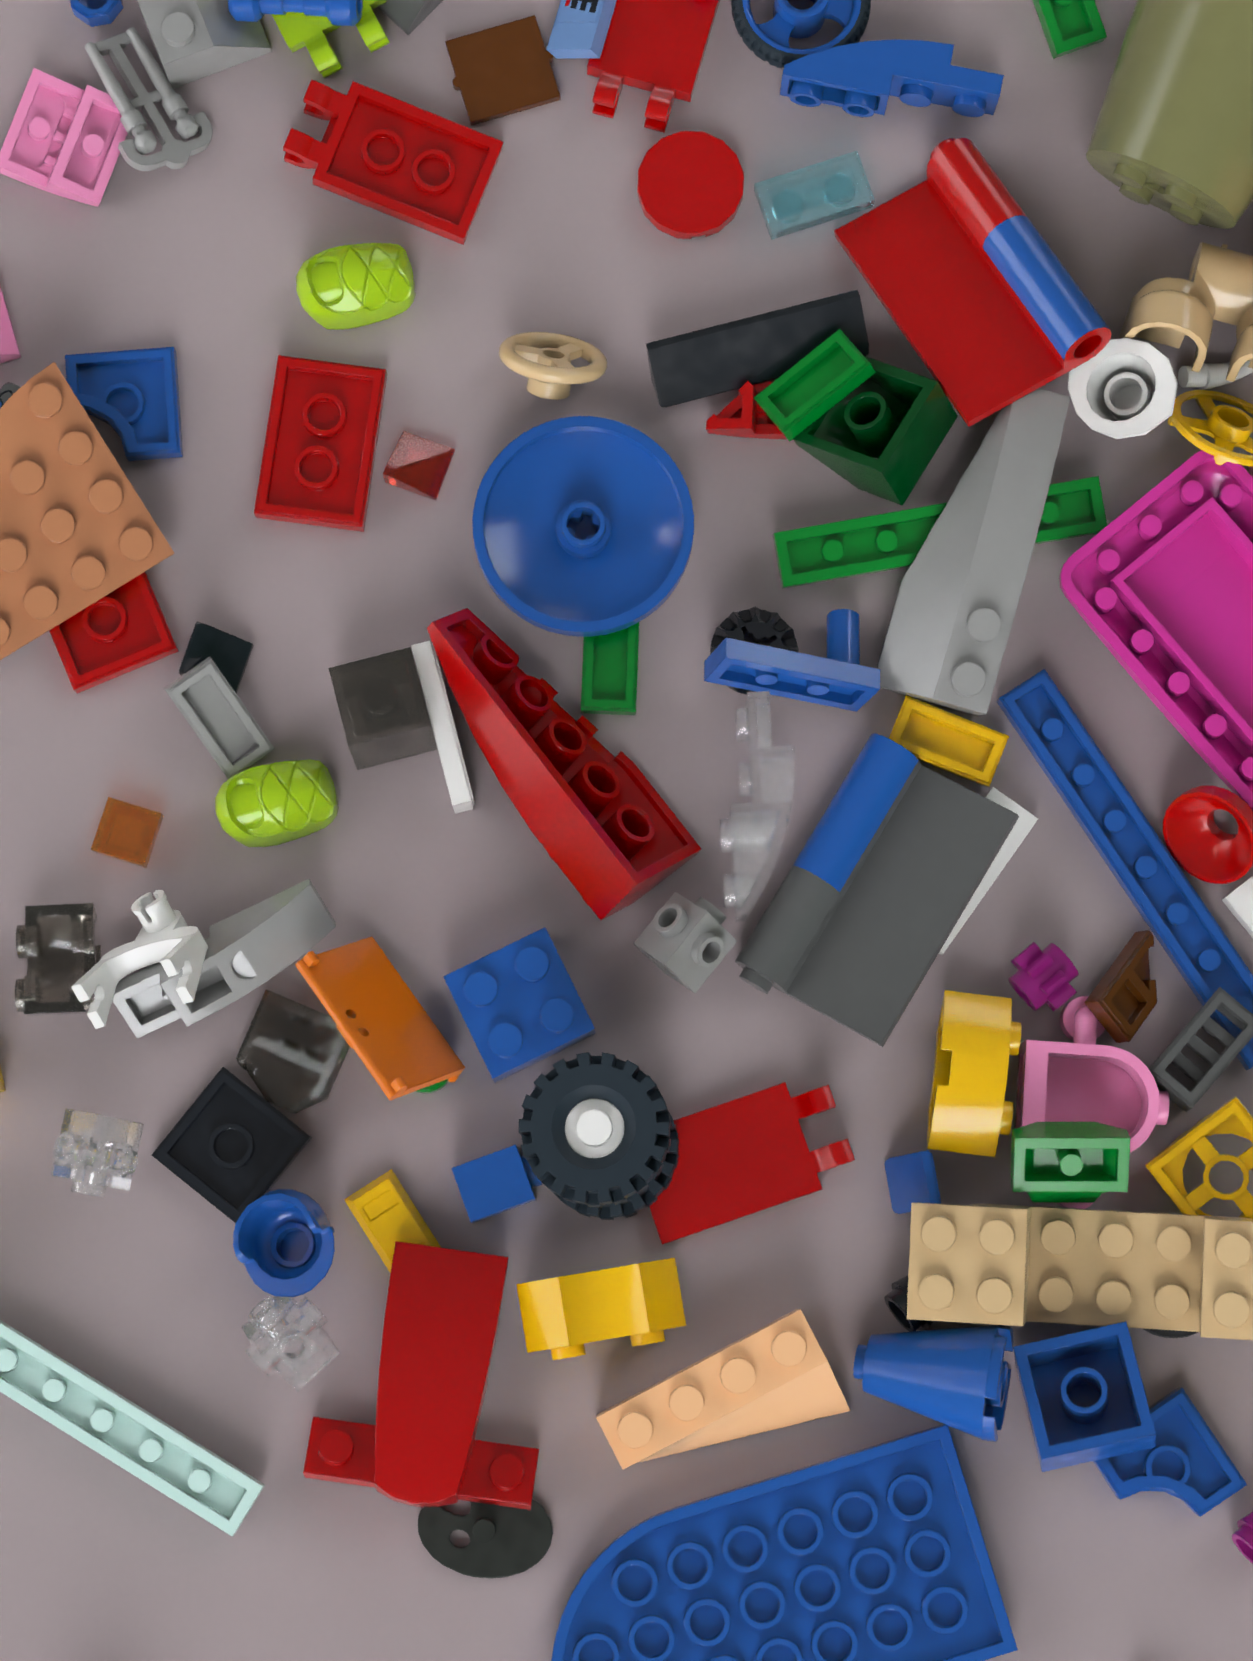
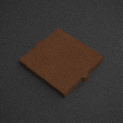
[445,15,561,126]

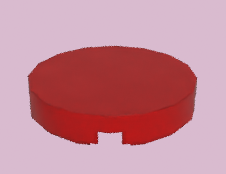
[637,131,744,239]

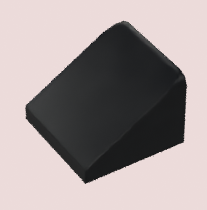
[179,621,254,694]

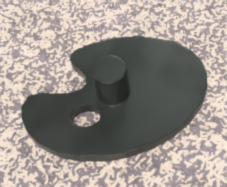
[418,1498,553,1579]

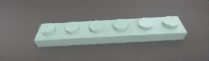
[0,1320,265,1537]

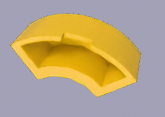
[927,990,1022,1157]
[516,1258,686,1360]

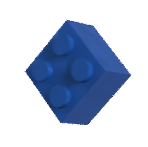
[443,927,595,1083]
[1013,1321,1156,1472]

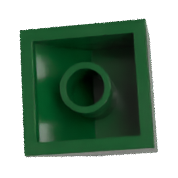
[793,355,958,506]

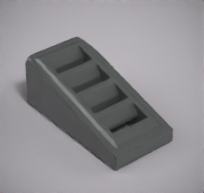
[1149,987,1253,1112]

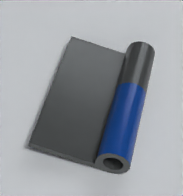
[735,733,1019,1047]

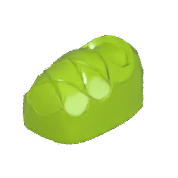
[296,243,416,330]
[215,759,339,847]

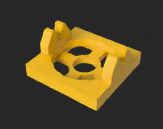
[1145,1096,1253,1218]

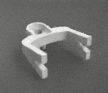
[71,890,208,1029]

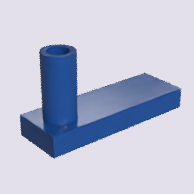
[704,609,880,712]

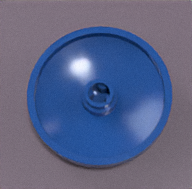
[472,416,694,637]

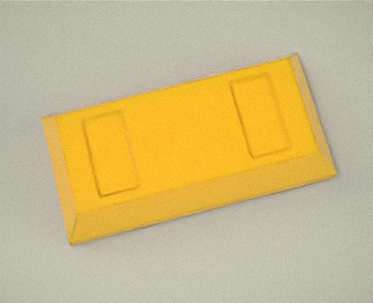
[889,695,1009,787]
[344,1169,442,1273]

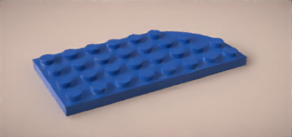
[551,1424,1018,1661]

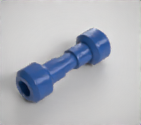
[228,0,363,26]

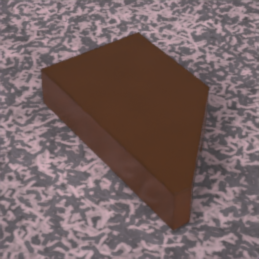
[1085,930,1157,1043]

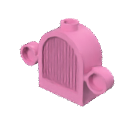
[1015,996,1169,1209]

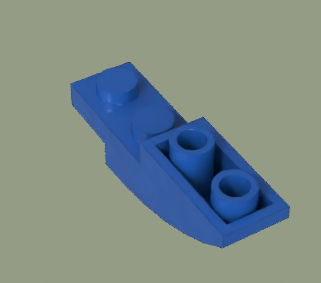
[780,39,1004,117]

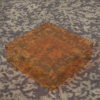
[91,797,164,868]

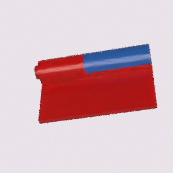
[834,138,1112,427]

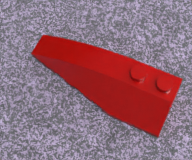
[427,608,702,921]

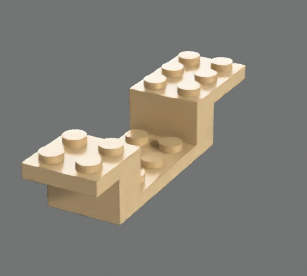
[907,1202,1253,1340]

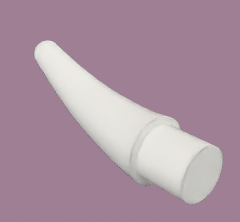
[1178,360,1253,390]

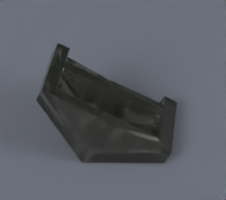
[236,989,350,1114]

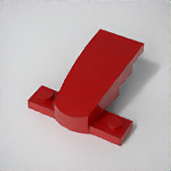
[303,1241,539,1510]

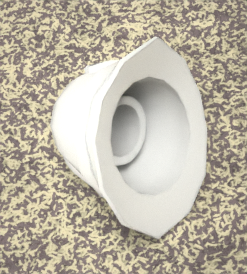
[1067,338,1178,439]

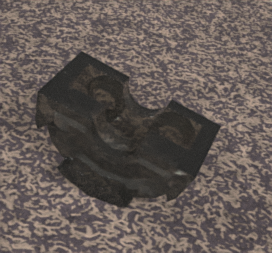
[15,903,101,1016]

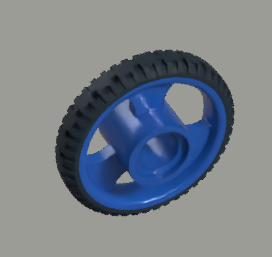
[731,0,871,68]

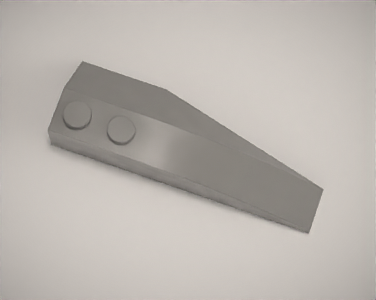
[877,388,1070,716]

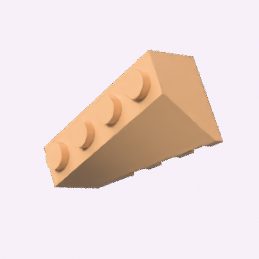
[596,1309,851,1470]

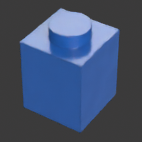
[451,1145,543,1223]

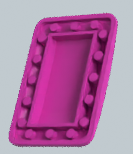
[1059,450,1253,810]

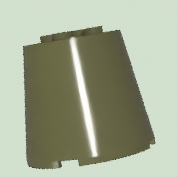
[1086,0,1253,229]

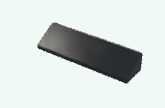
[646,290,869,407]

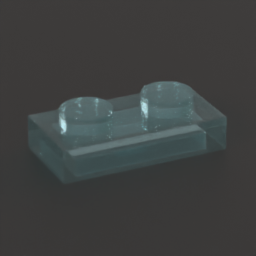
[754,151,875,240]

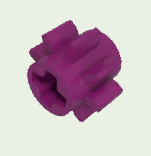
[1008,942,1079,1012]

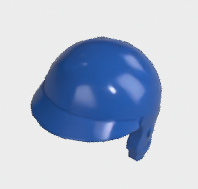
[233,1189,335,1297]

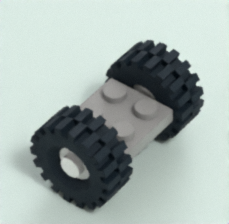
[518,1052,679,1220]

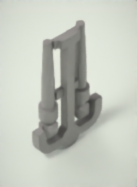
[85,27,213,171]

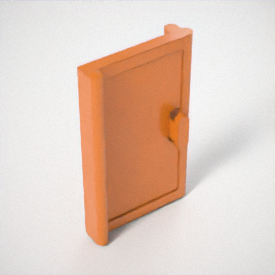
[295,936,465,1101]

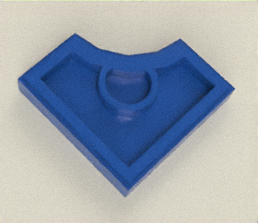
[65,347,183,461]
[1093,1387,1247,1517]

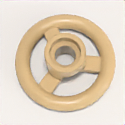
[499,332,607,400]

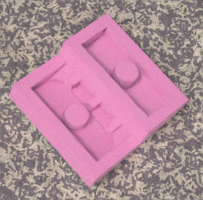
[0,68,128,207]

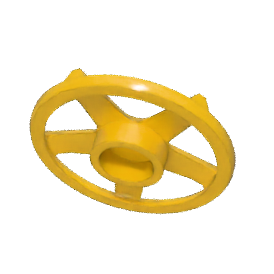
[1168,390,1253,467]

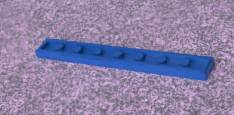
[997,669,1253,1070]

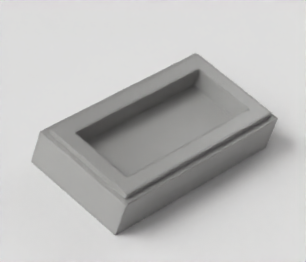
[164,656,275,779]

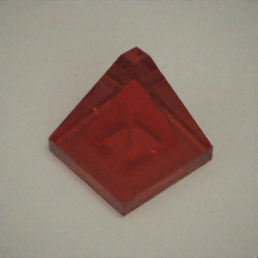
[383,431,455,501]

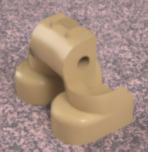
[1119,242,1253,382]

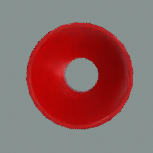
[1163,785,1253,884]

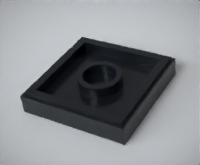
[152,1067,312,1223]

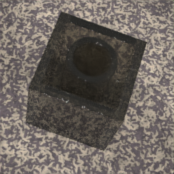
[329,647,438,770]

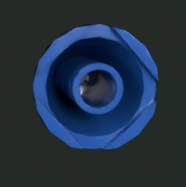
[853,1325,1014,1442]

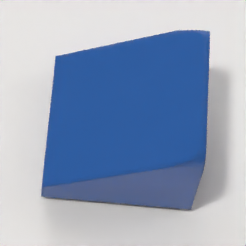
[884,1150,941,1214]

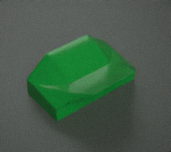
[1011,1122,1130,1203]

